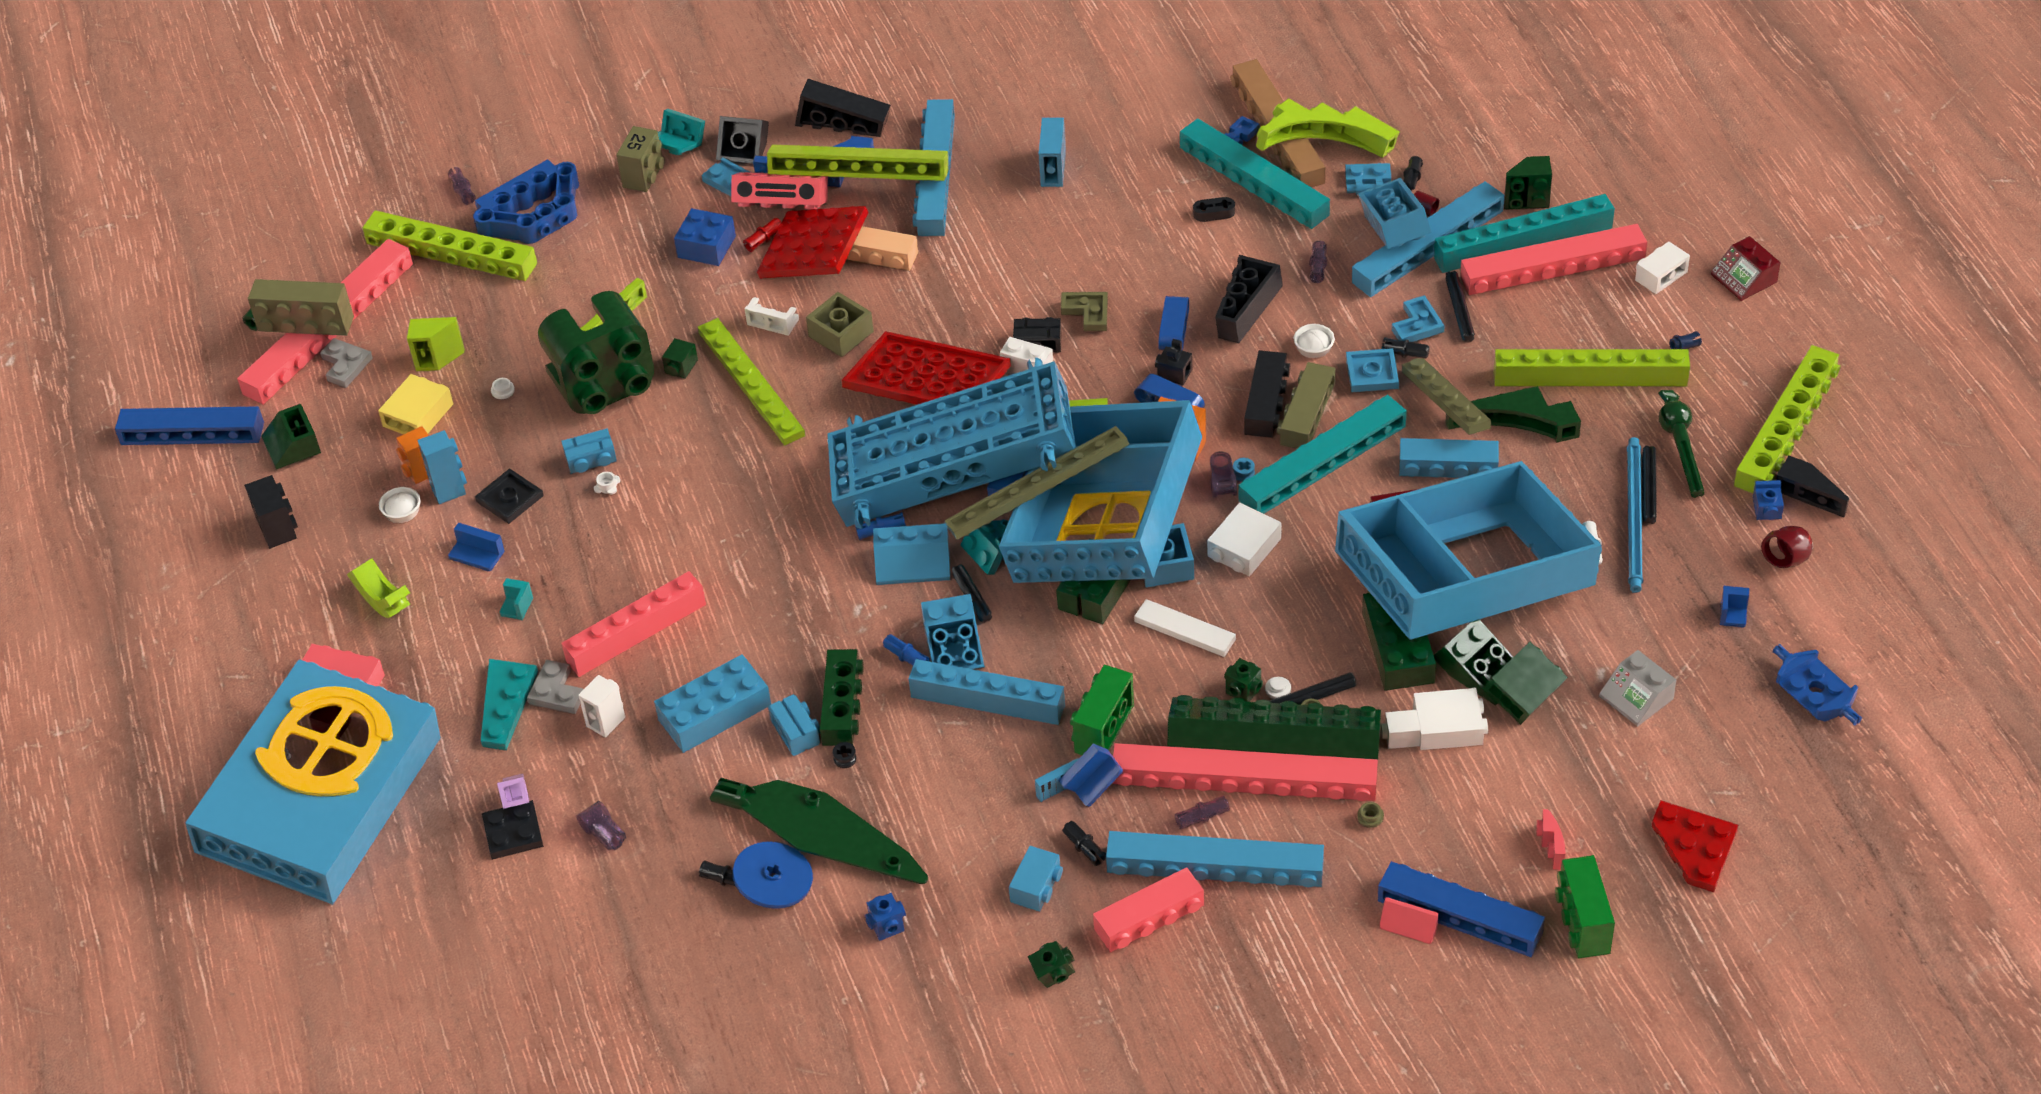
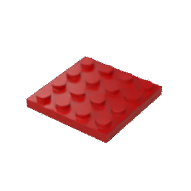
[757,206,869,279]

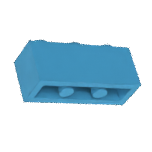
[417,430,467,504]

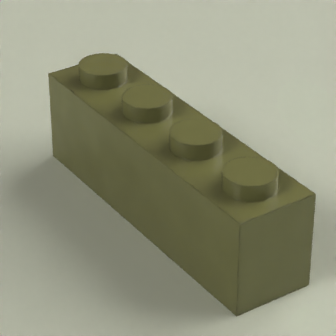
[1277,362,1335,449]

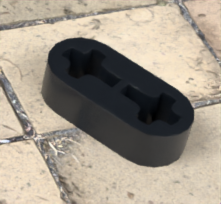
[1193,197,1235,222]

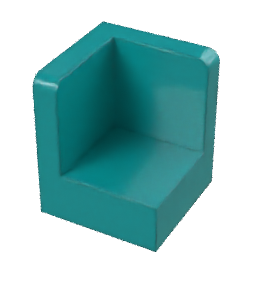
[500,578,533,620]

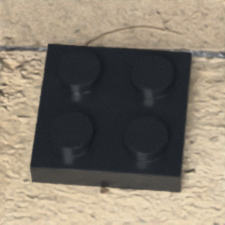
[482,800,544,860]

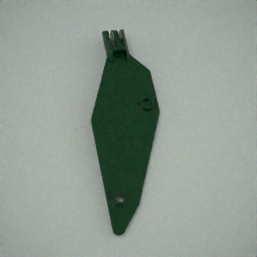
[710,778,928,884]

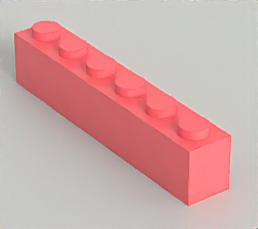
[561,571,706,677]

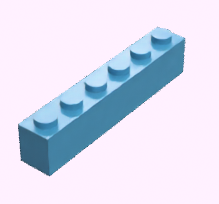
[908,659,1065,725]

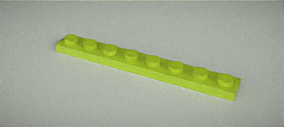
[698,318,805,446]

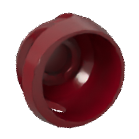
[1761,526,1813,568]

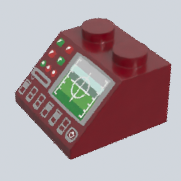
[1711,236,1781,301]

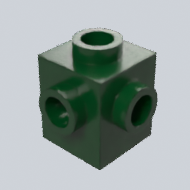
[1224,658,1263,702]
[1027,941,1075,988]

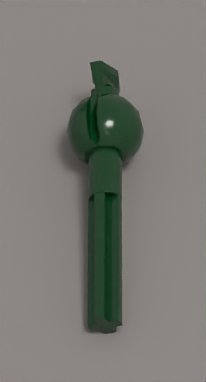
[1658,390,1705,498]

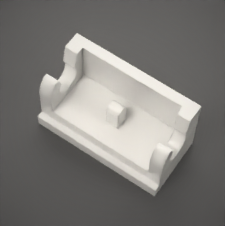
[745,297,799,336]

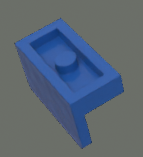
[448,522,505,571]
[1058,743,1123,807]

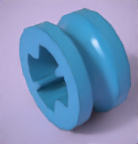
[1233,458,1255,482]

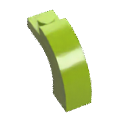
[347,558,410,618]

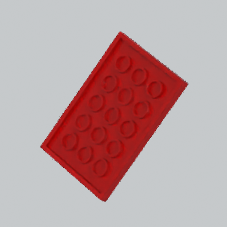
[842,331,1011,405]

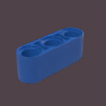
[1159,296,1189,351]
[1134,374,1205,408]

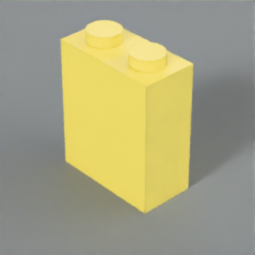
[378,374,453,434]

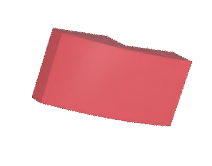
[1536,809,1566,870]

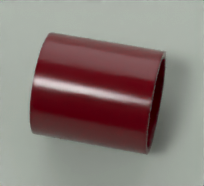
[1414,190,1440,217]

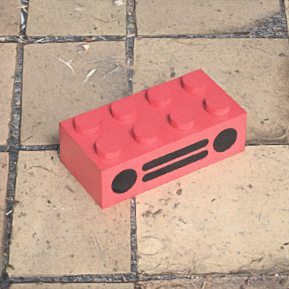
[731,172,828,209]

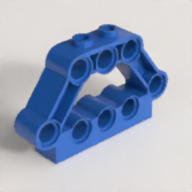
[473,159,579,244]

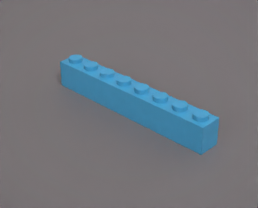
[913,99,955,236]
[1352,181,1505,297]
[1106,831,1324,887]

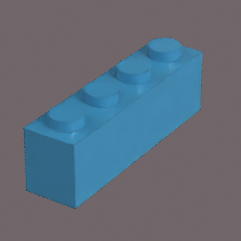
[1399,438,1499,478]

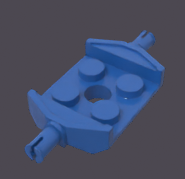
[1773,644,1862,726]

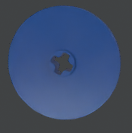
[733,842,813,909]

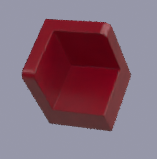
[309,706,352,739]

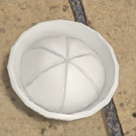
[1293,324,1335,358]
[379,487,421,523]

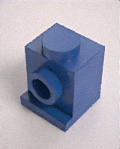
[1752,480,1784,520]

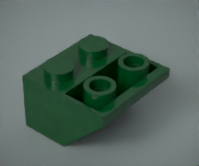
[1504,156,1552,210]
[261,404,321,470]

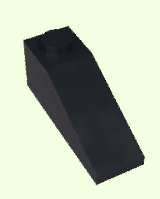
[1776,455,1849,517]

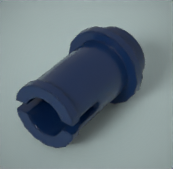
[1669,331,1702,349]

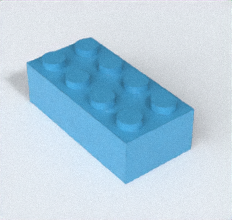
[1358,178,1432,249]
[654,654,771,753]

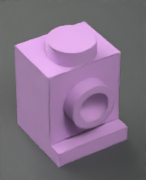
[497,774,529,809]

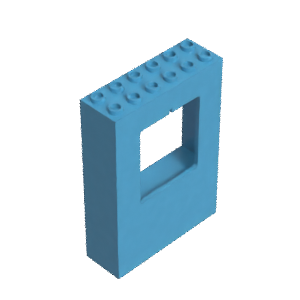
[1335,461,1602,640]

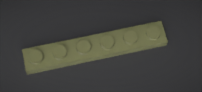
[1402,358,1491,435]

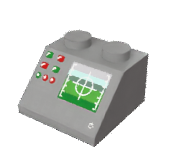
[1599,650,1677,727]

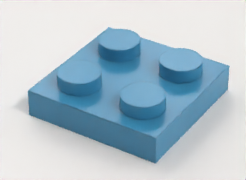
[1346,348,1399,392]

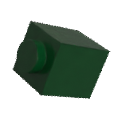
[662,338,698,379]

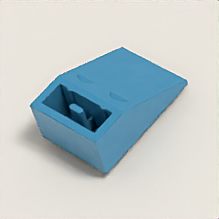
[921,594,985,669]

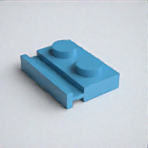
[701,158,749,197]

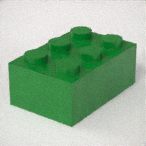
[1070,664,1134,755]
[1555,855,1615,959]

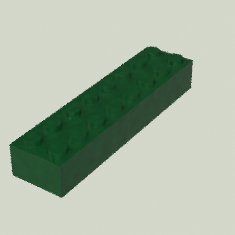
[1167,695,1381,759]

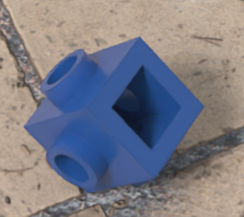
[865,893,906,941]

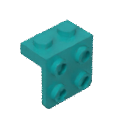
[658,109,705,155]
[960,519,1009,575]

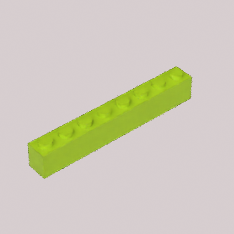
[767,144,948,181]
[1494,349,1690,387]

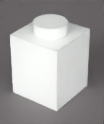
[1381,710,1421,749]

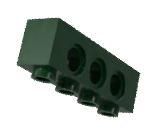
[820,649,864,746]

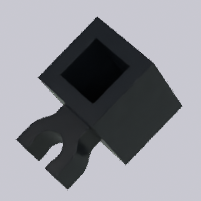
[1155,339,1193,386]

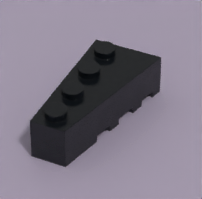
[795,79,891,137]
[1215,255,1283,344]

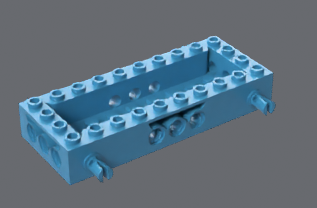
[827,357,1076,529]

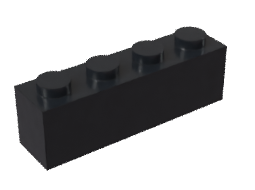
[1244,350,1291,438]

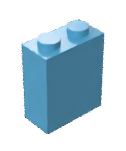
[1039,118,1066,187]

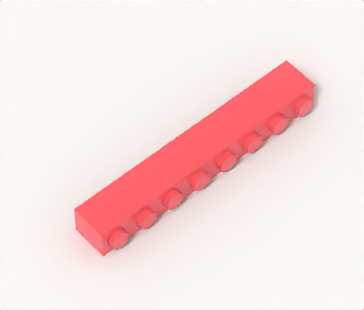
[1460,224,1647,295]

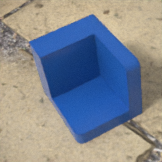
[1720,586,1749,627]

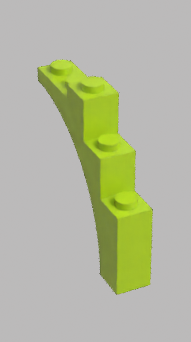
[1256,98,1400,158]

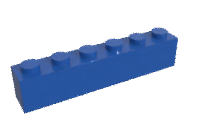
[115,406,264,445]
[1378,861,1545,958]

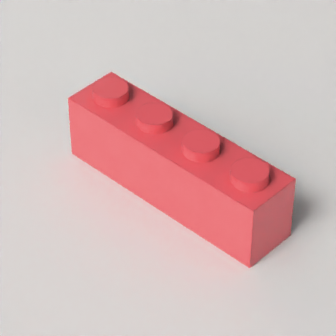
[1093,867,1204,953]

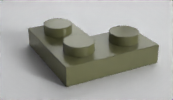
[1061,292,1108,331]

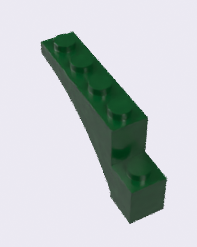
[1445,386,1581,443]

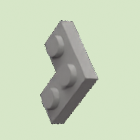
[320,338,373,388]
[527,660,584,714]

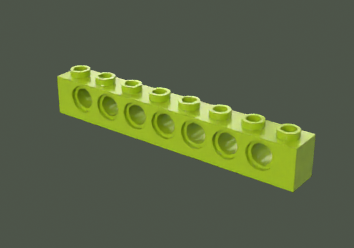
[362,210,537,281]
[1734,345,1840,493]

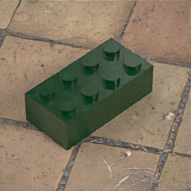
[1362,593,1436,691]

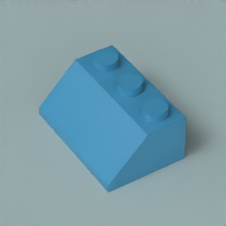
[873,524,951,585]

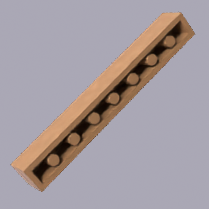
[1230,59,1326,187]

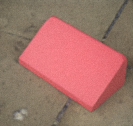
[1380,897,1438,944]

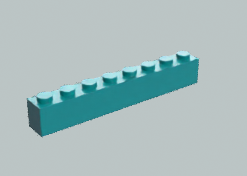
[1180,118,1330,229]
[1434,194,1615,273]
[1238,394,1407,514]

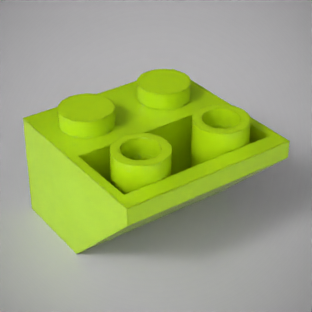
[407,317,465,371]

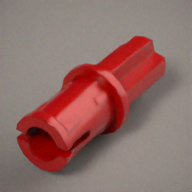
[743,218,783,252]

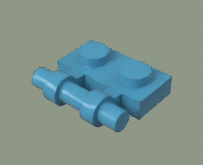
[1345,163,1391,195]

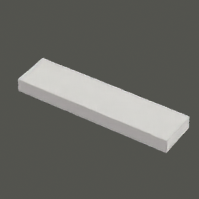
[1134,599,1236,657]

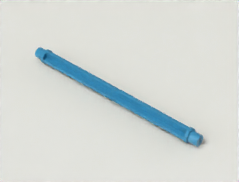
[1627,437,1643,593]

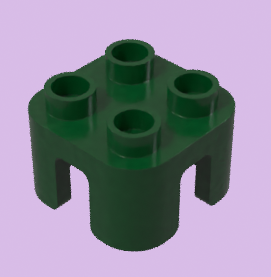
[538,291,654,414]

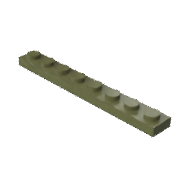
[944,426,1129,540]

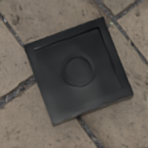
[475,468,544,524]

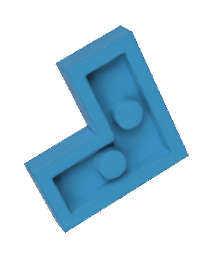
[1392,295,1445,342]

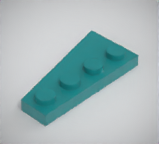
[481,659,538,751]

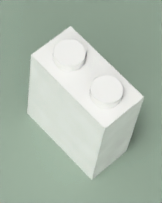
[1207,503,1281,577]
[1413,688,1488,750]

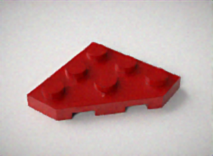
[1651,800,1739,892]

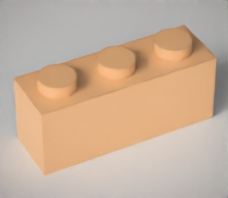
[847,226,918,271]

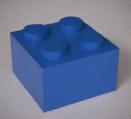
[674,208,736,266]

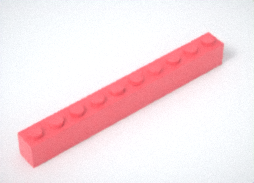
[237,239,413,405]
[1112,743,1378,801]

